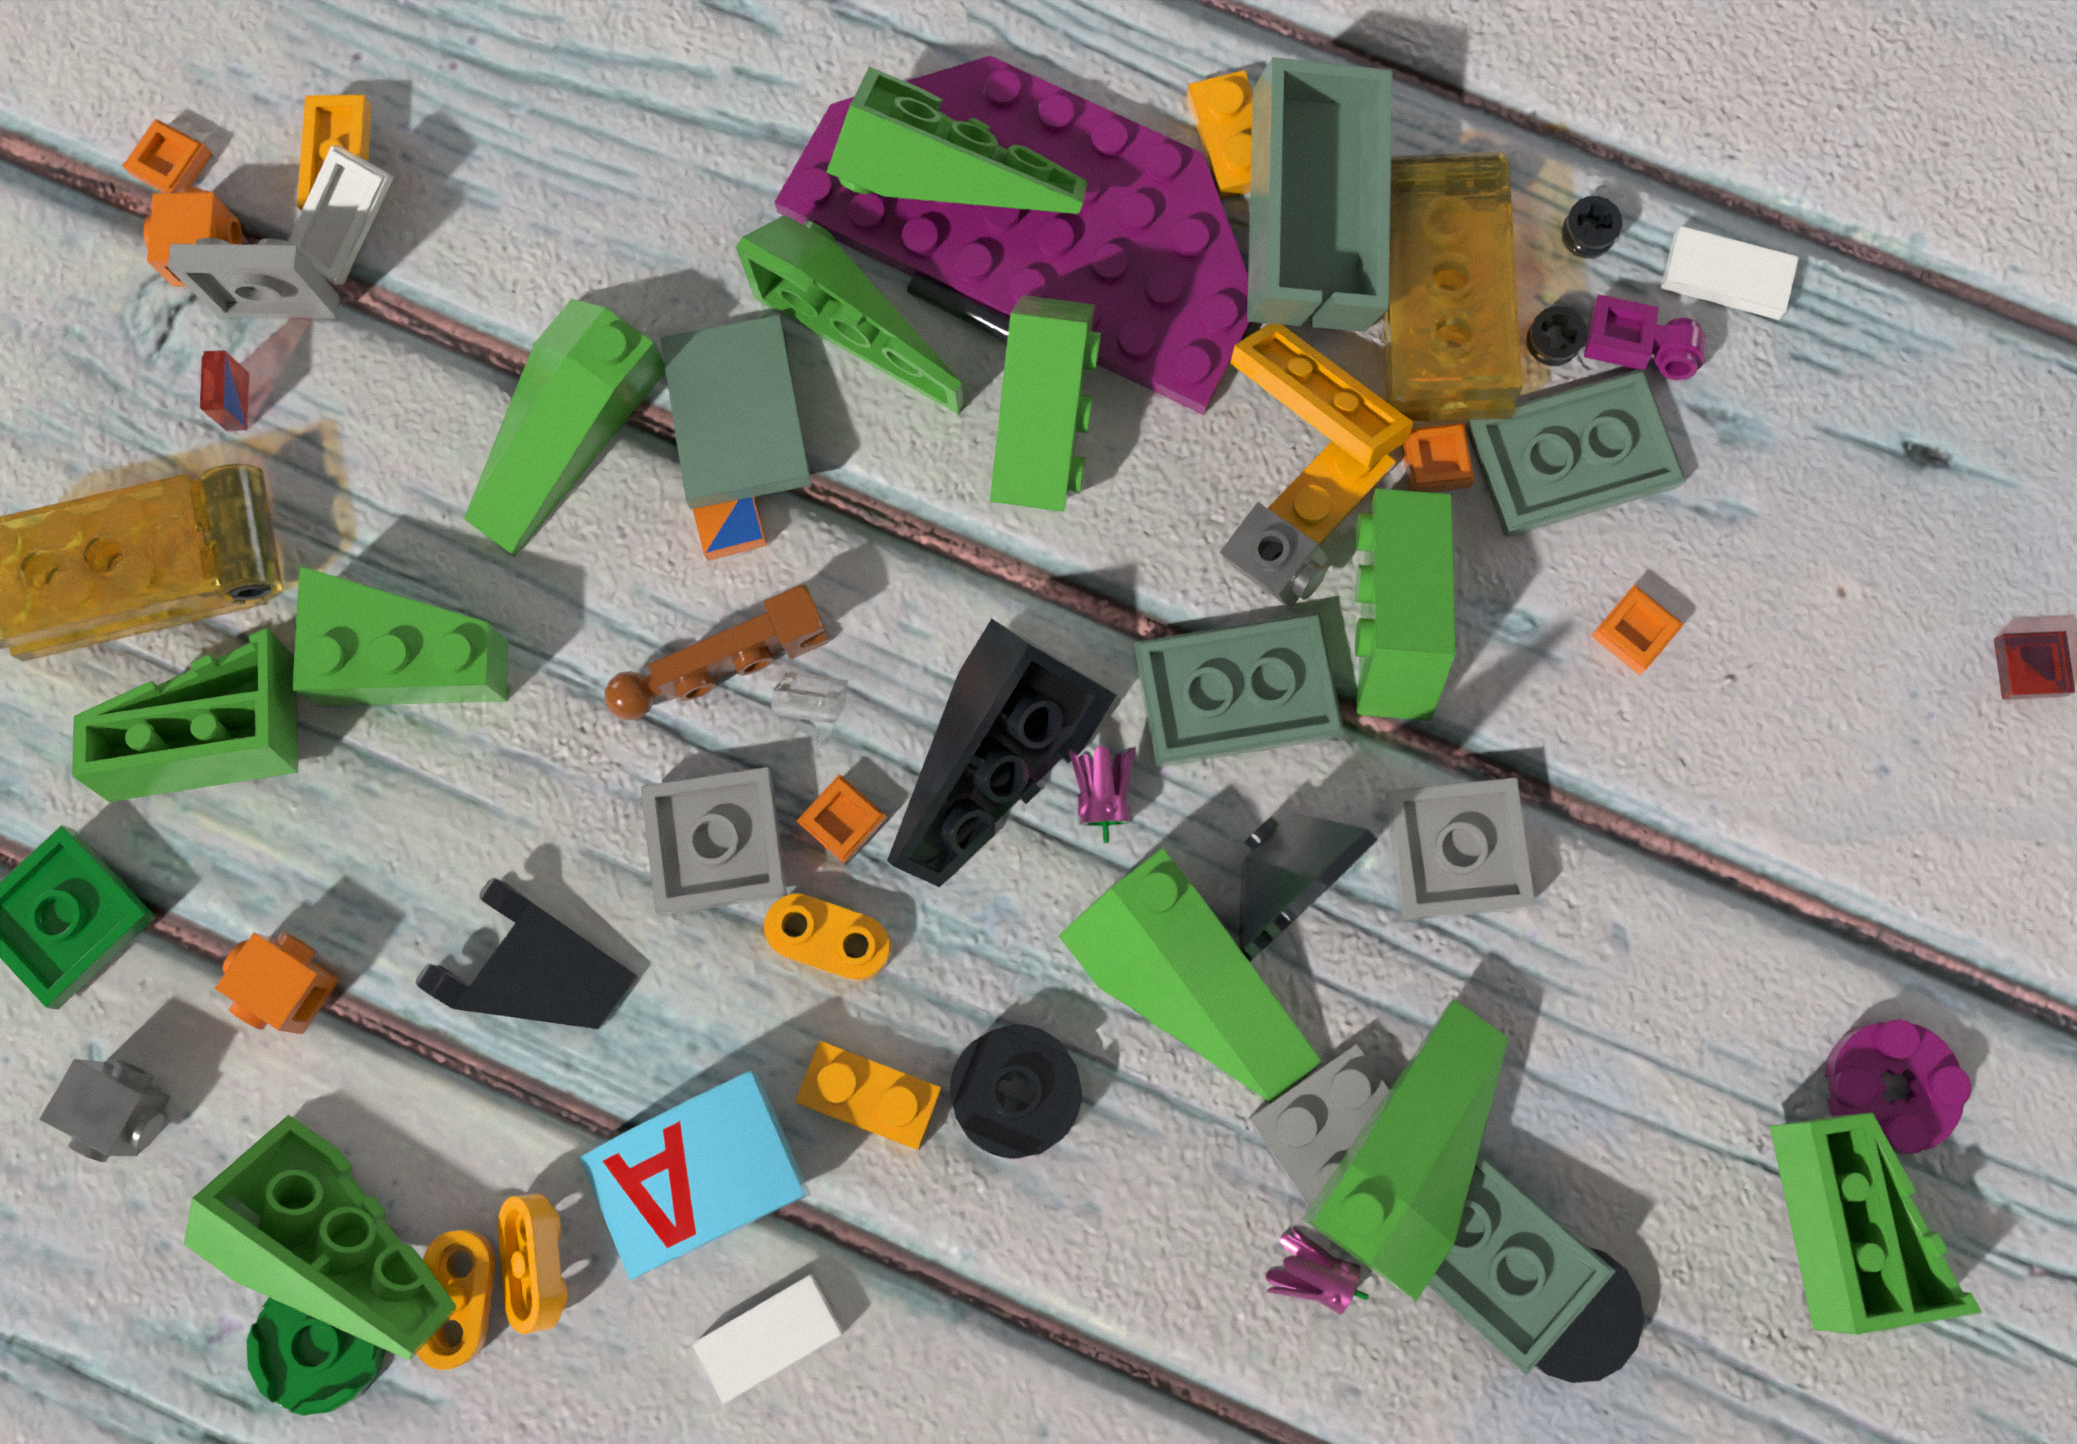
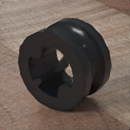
[1561,196,1623,259]
[1526,306,1586,366]

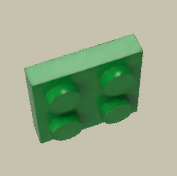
[0,825,156,1010]

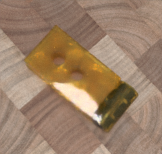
[1383,152,1522,421]
[0,464,284,662]

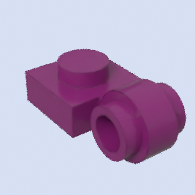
[1584,294,1707,380]

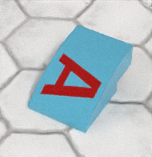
[579,1070,811,1280]

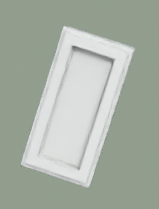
[288,145,394,285]
[1660,226,1799,320]
[692,1273,844,1405]

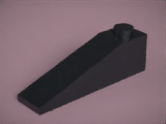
[887,618,1117,888]
[1239,812,1379,962]

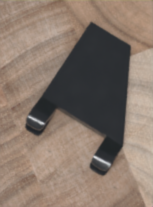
[416,878,637,1029]

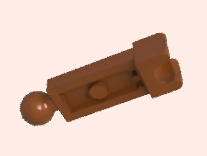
[604,584,831,721]

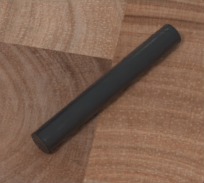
[907,271,1010,343]

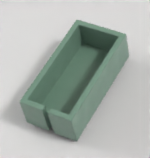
[1247,57,1392,332]

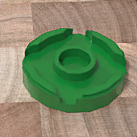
[246,1297,386,1416]

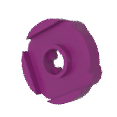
[1825,1019,1971,1154]

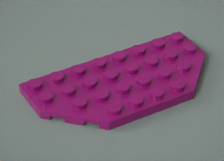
[774,55,1252,415]

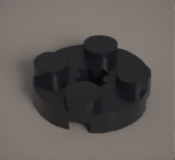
[950,1024,1082,1159]

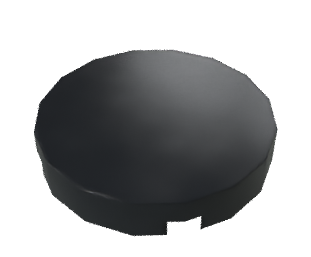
[1534,1247,1644,1383]

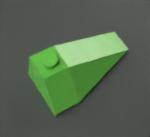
[827,66,1087,214]
[736,215,965,415]
[464,299,666,557]
[1058,848,1322,1103]
[1302,999,1509,1302]
[184,1114,457,1361]

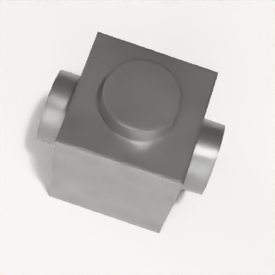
[1219,502,1329,609]
[39,1059,171,1162]

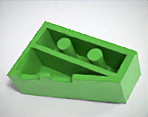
[989,295,1101,512]
[1355,488,1456,721]
[293,566,509,706]
[72,628,298,802]
[1769,1113,1982,1335]

